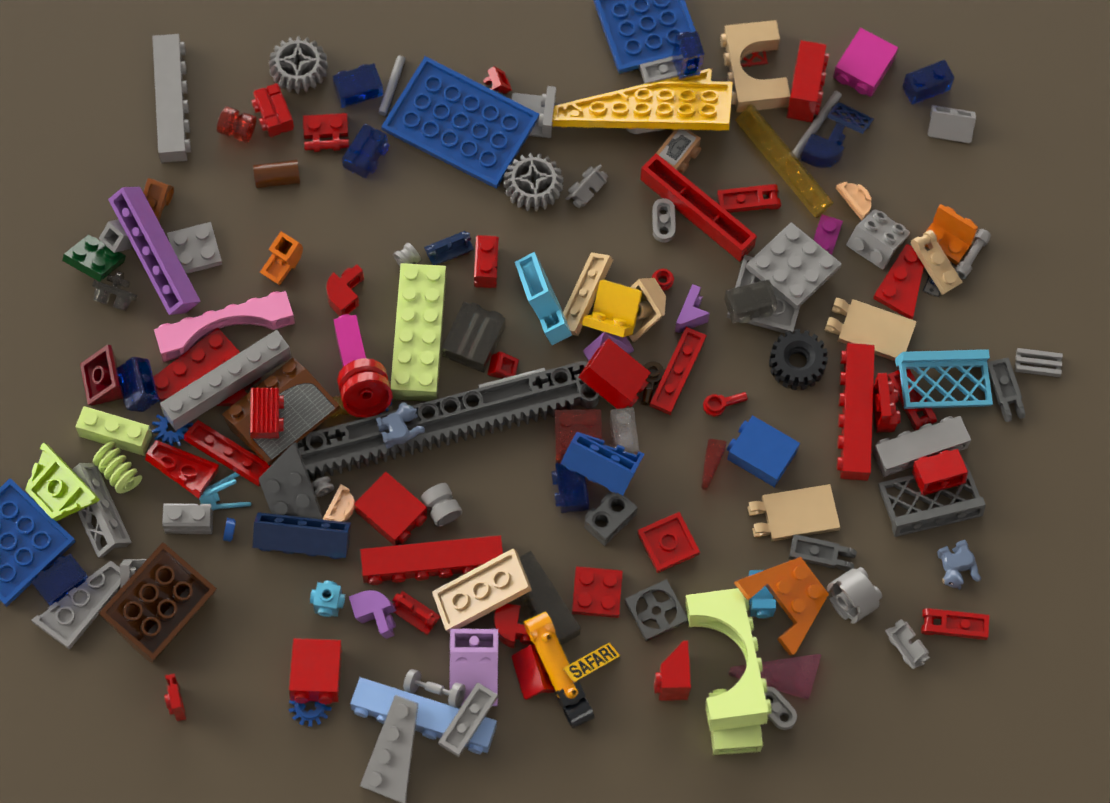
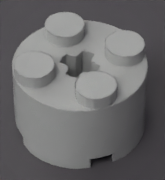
[827,567,882,624]

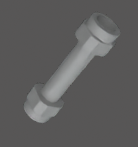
[955,229,991,279]

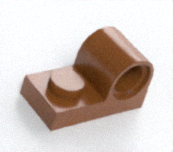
[143,178,174,222]

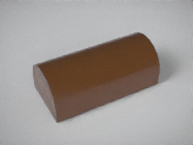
[253,160,300,188]

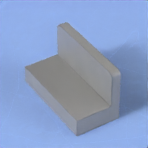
[928,105,976,143]

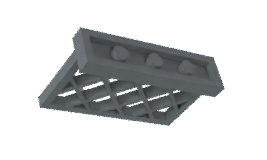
[878,462,986,537]

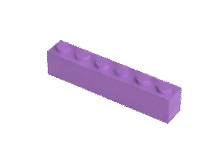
[108,187,201,315]

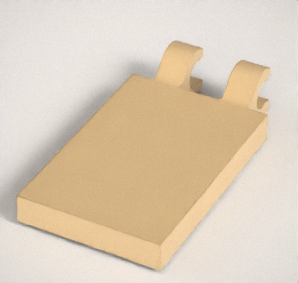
[825,298,917,361]
[747,484,840,541]

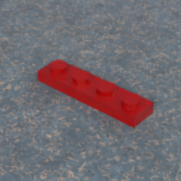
[650,327,707,415]
[184,420,271,487]

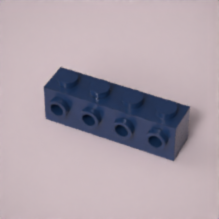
[253,512,351,559]

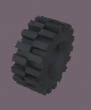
[769,329,828,390]

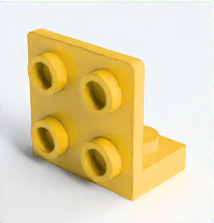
[582,280,642,337]

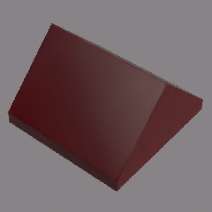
[80,344,124,406]

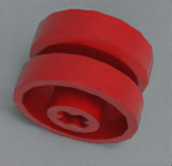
[337,358,393,418]

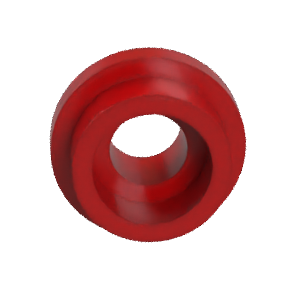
[652,269,674,291]

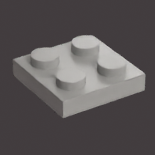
[167,222,222,274]

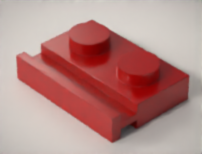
[164,674,186,721]

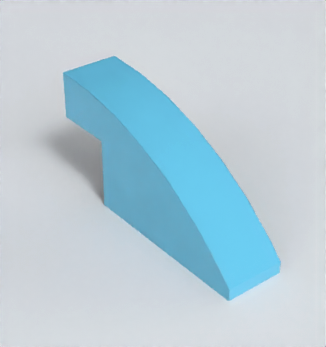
[515,252,572,345]

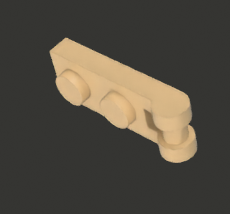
[911,230,963,295]

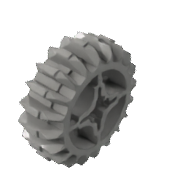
[268,35,328,94]
[504,153,563,212]

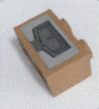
[657,129,701,174]

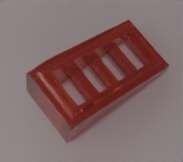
[701,439,727,490]

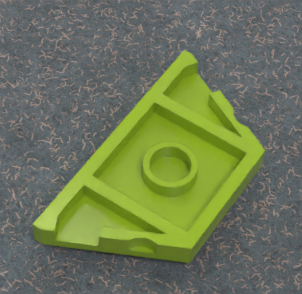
[25,442,100,521]

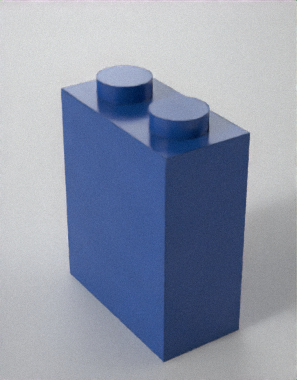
[726,415,800,488]

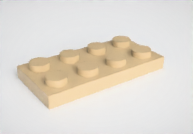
[432,548,532,634]

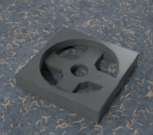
[625,579,688,641]

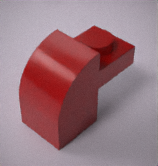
[326,264,364,316]
[494,604,534,648]

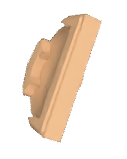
[836,182,871,221]
[323,484,355,522]

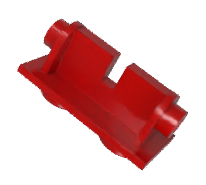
[392,591,441,635]

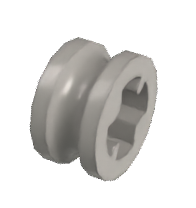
[312,476,334,497]

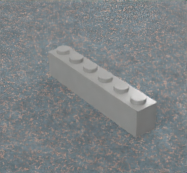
[153,34,191,163]
[160,330,292,431]

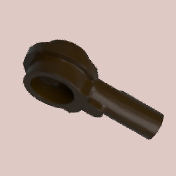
[641,361,664,405]

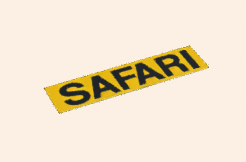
[563,643,620,682]

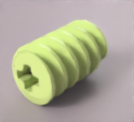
[93,441,142,494]

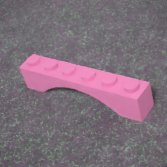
[154,291,295,362]

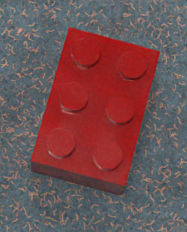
[786,40,829,123]

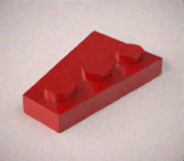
[873,244,924,320]
[145,440,219,498]

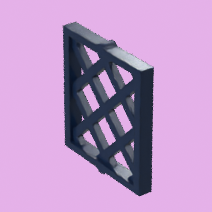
[827,102,874,134]

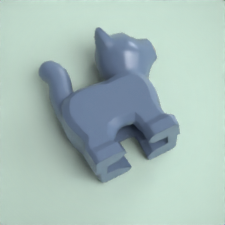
[376,402,425,449]
[937,540,981,590]

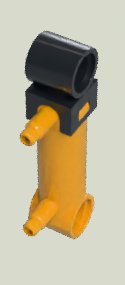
[524,612,595,728]

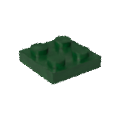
[62,234,126,282]

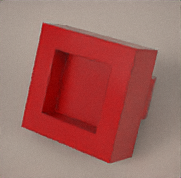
[483,66,512,94]

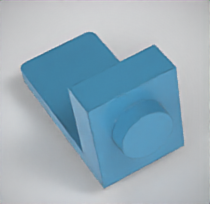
[749,570,776,618]

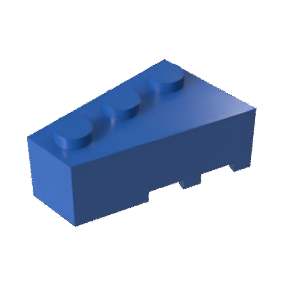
[560,432,645,496]

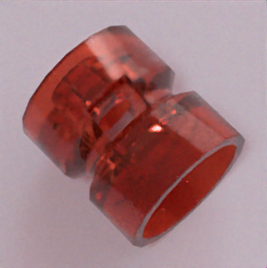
[217,106,257,143]

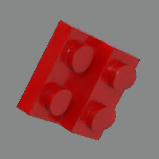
[873,373,901,433]

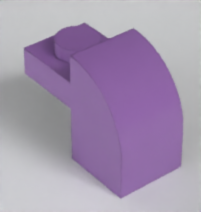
[349,590,397,639]

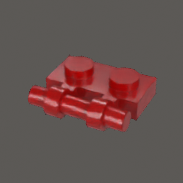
[303,113,349,152]

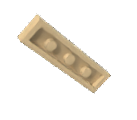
[563,252,613,336]

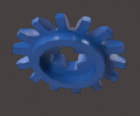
[152,415,193,447]
[289,700,332,727]

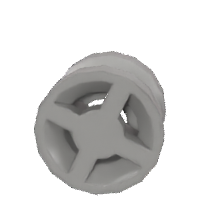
[393,243,421,266]

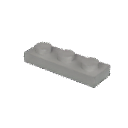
[438,682,498,757]

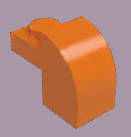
[260,231,303,286]

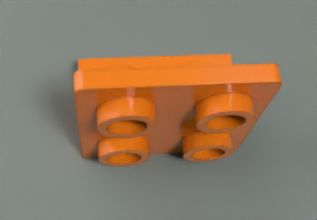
[925,204,978,265]

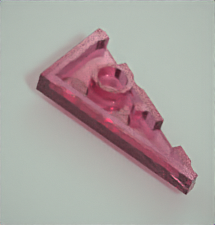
[729,654,821,699]

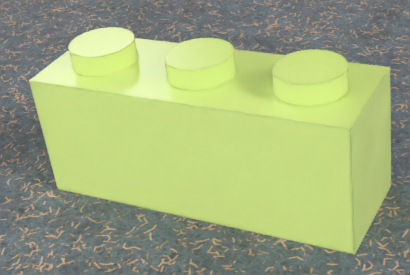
[75,406,152,456]

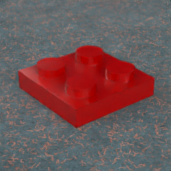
[637,512,700,573]
[572,566,623,618]

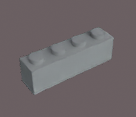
[873,416,971,477]

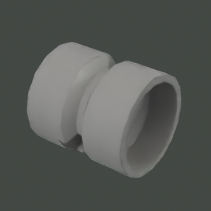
[421,483,463,527]

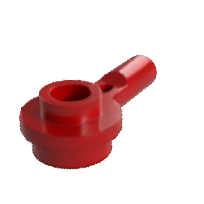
[703,392,748,417]

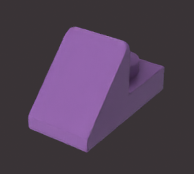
[675,284,710,333]

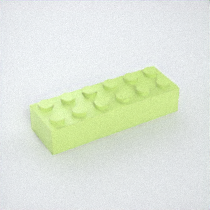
[391,263,446,401]

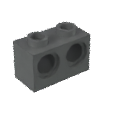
[584,492,638,546]

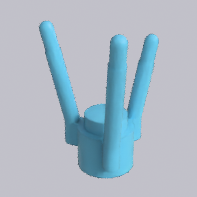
[199,472,252,510]

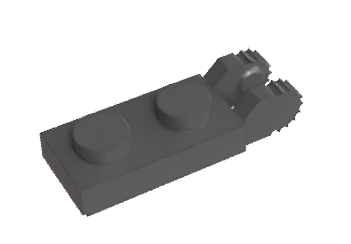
[987,358,1025,422]
[789,534,857,571]

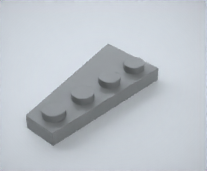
[31,561,121,650]
[360,695,419,803]

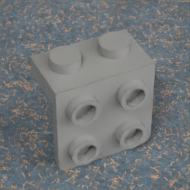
[846,209,910,270]

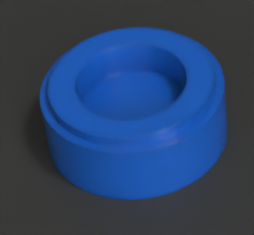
[223,518,236,542]

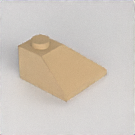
[629,278,666,342]

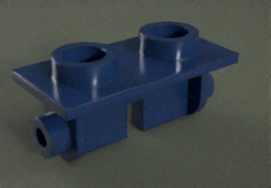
[424,231,474,265]

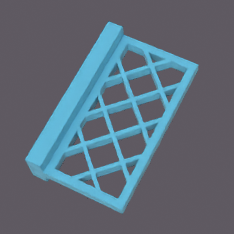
[895,350,993,409]

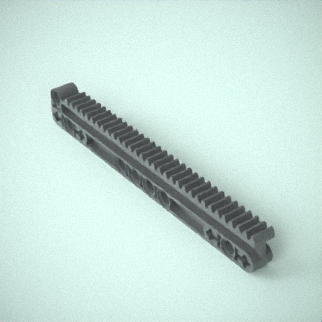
[297,361,600,481]

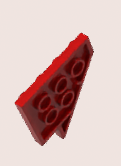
[146,328,262,407]

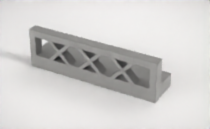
[72,463,132,558]

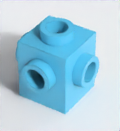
[310,581,345,617]

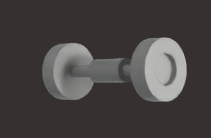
[404,669,466,708]

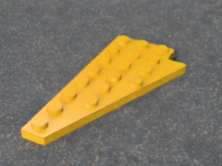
[552,69,733,131]

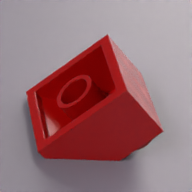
[654,641,691,701]

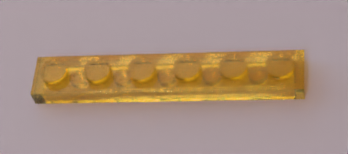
[735,105,834,218]

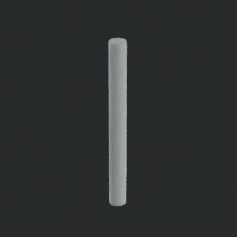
[789,91,842,162]

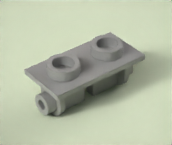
[565,164,608,208]
[885,619,930,669]

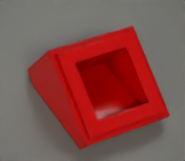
[487,351,519,379]

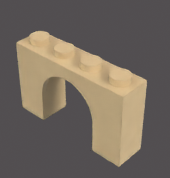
[720,20,790,112]

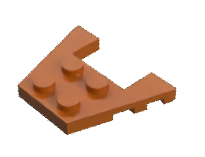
[734,557,829,656]

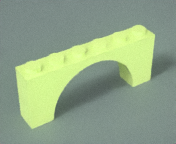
[685,588,772,731]

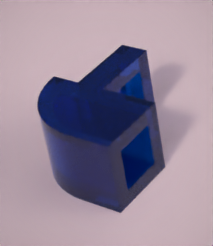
[801,123,846,168]

